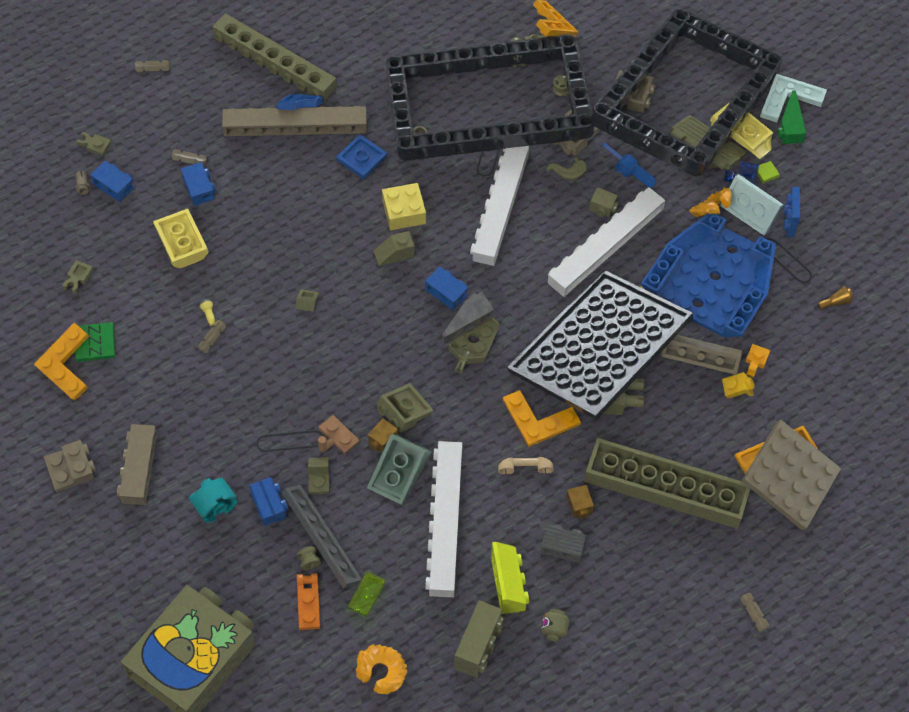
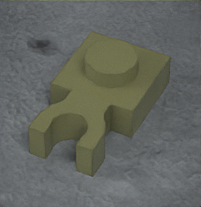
[76,132,112,156]
[62,260,94,294]

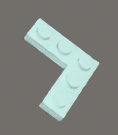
[760,74,827,122]

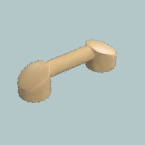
[498,457,554,474]

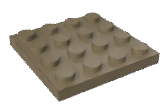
[742,420,841,530]

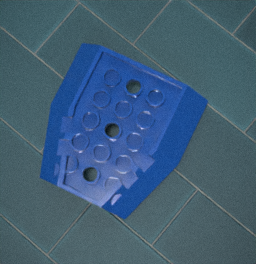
[641,214,776,337]

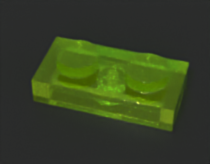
[348,572,385,617]

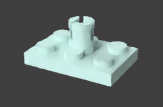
[720,174,783,235]

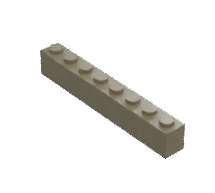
[222,106,367,136]

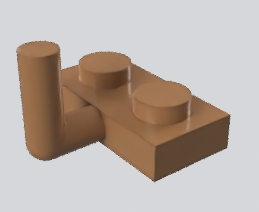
[318,415,360,455]

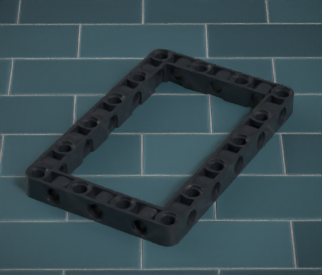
[590,9,783,176]
[386,35,594,161]

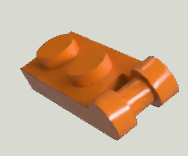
[297,573,320,630]

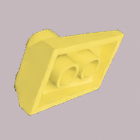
[710,103,773,159]
[153,209,208,268]

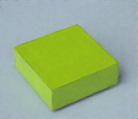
[754,161,780,183]

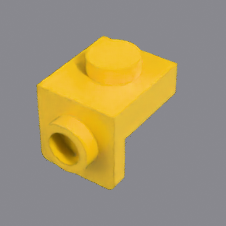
[722,372,755,398]

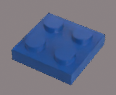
[336,134,387,180]
[783,187,800,237]

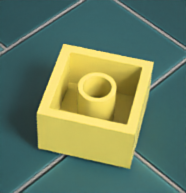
[382,183,426,230]

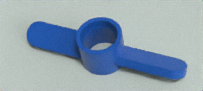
[601,142,656,188]

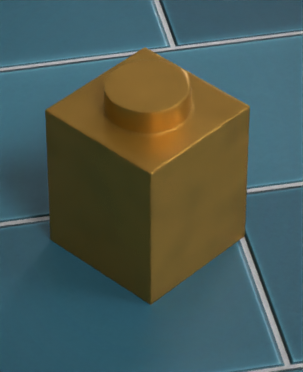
[368,418,398,453]
[566,485,594,519]

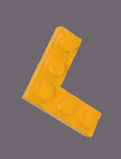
[533,0,579,37]
[34,323,89,401]
[503,390,581,447]

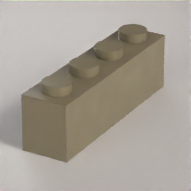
[661,335,742,375]
[117,424,157,505]

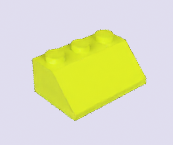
[491,542,529,614]

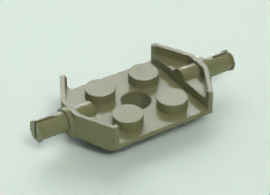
[448,301,499,373]

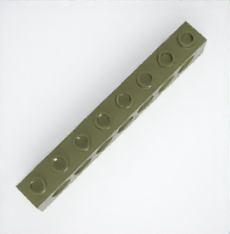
[212,13,337,101]

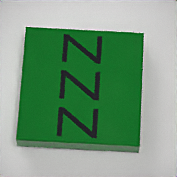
[75,322,115,362]

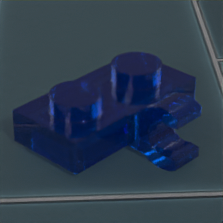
[724,162,759,185]

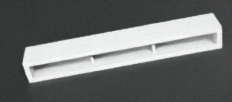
[470,146,531,266]
[548,188,665,297]
[426,441,462,597]

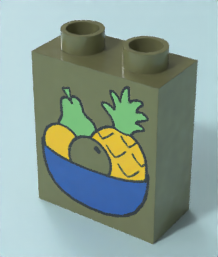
[121,585,255,712]

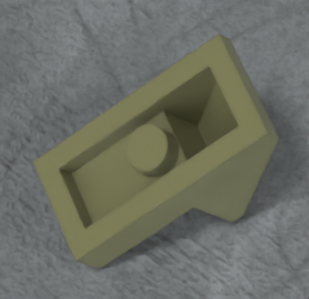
[308,457,329,495]

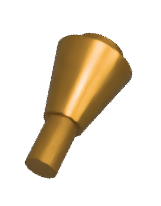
[818,286,854,309]

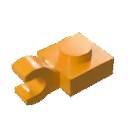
[745,344,770,377]

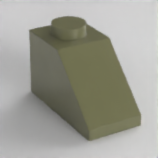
[373,231,414,266]

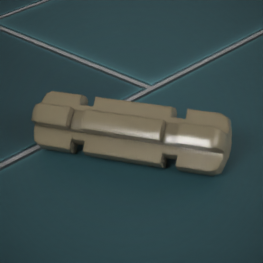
[135,60,170,72]
[172,149,207,166]
[198,320,226,353]
[741,593,769,632]

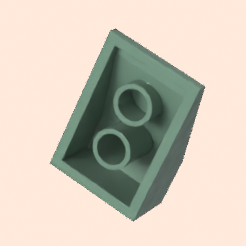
[367,434,432,505]

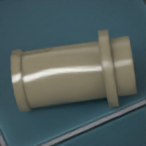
[75,171,90,195]

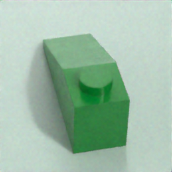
[777,90,806,144]

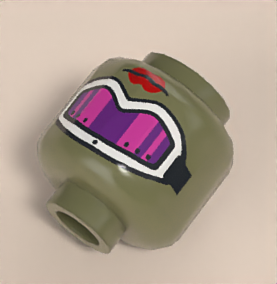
[541,609,569,642]

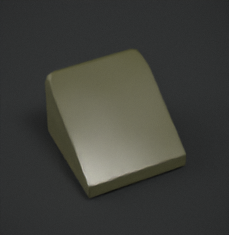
[296,289,319,312]

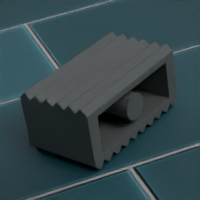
[540,524,586,563]

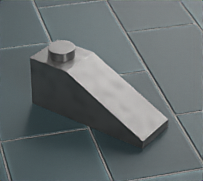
[442,292,494,344]

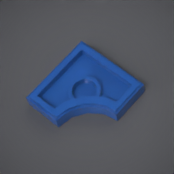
[277,94,323,110]

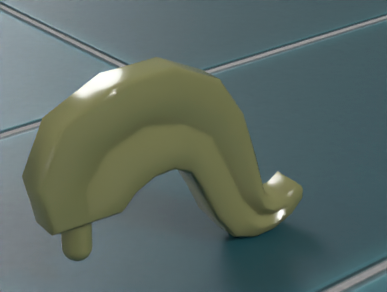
[546,158,587,180]

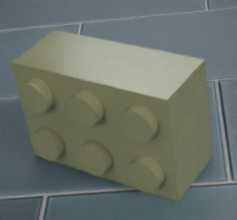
[454,600,504,678]

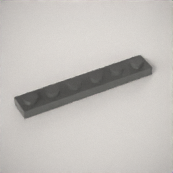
[282,485,362,589]

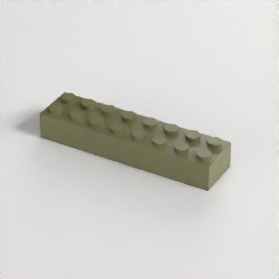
[584,438,750,529]

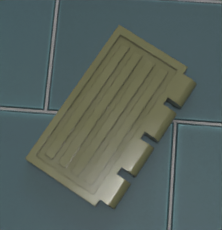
[670,115,747,170]

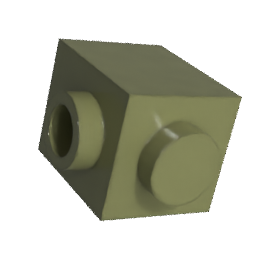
[589,187,619,218]

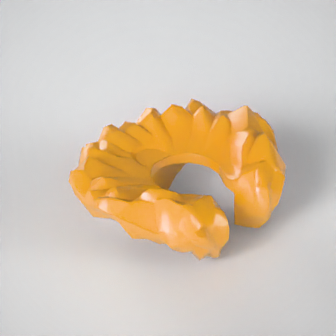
[689,187,732,217]
[355,644,407,694]

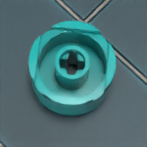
[189,478,238,523]

